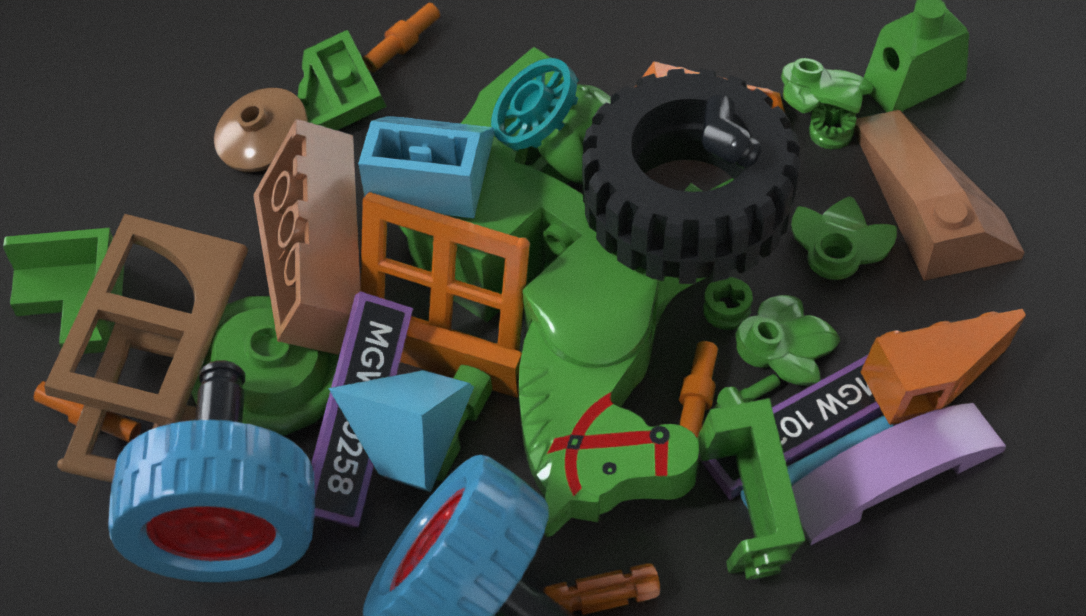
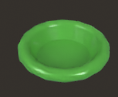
[191,296,340,435]

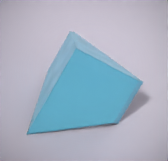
[328,370,474,492]

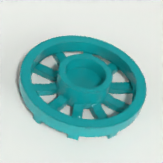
[491,58,579,152]

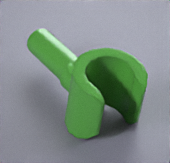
[713,374,780,409]

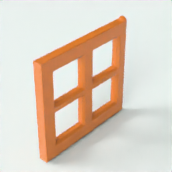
[360,192,530,351]

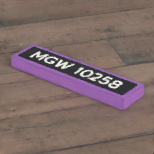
[311,292,413,528]
[699,355,883,500]

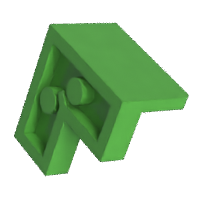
[3,228,124,354]

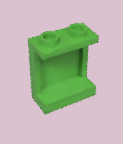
[697,398,805,580]

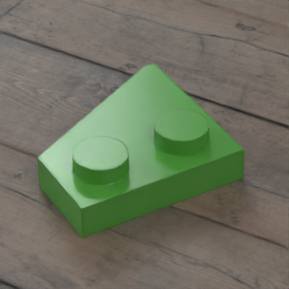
[297,30,386,130]

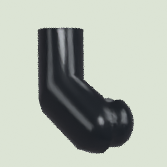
[702,95,761,168]

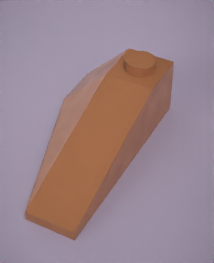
[854,110,1025,281]

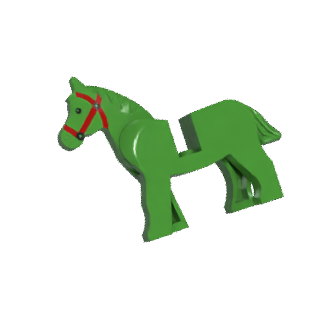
[399,47,734,537]

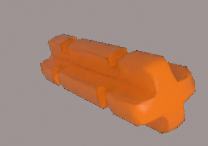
[543,563,660,615]

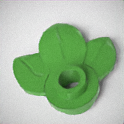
[781,58,873,113]
[791,197,897,280]
[736,295,841,386]

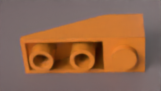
[860,309,1026,425]

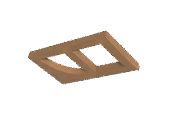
[44,214,248,425]

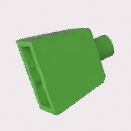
[864,0,969,112]

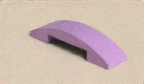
[792,403,1006,545]

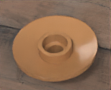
[214,88,308,172]

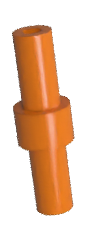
[362,3,441,73]
[679,341,718,437]
[33,381,141,443]

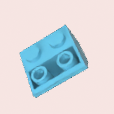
[358,116,494,218]

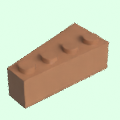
[253,119,361,355]

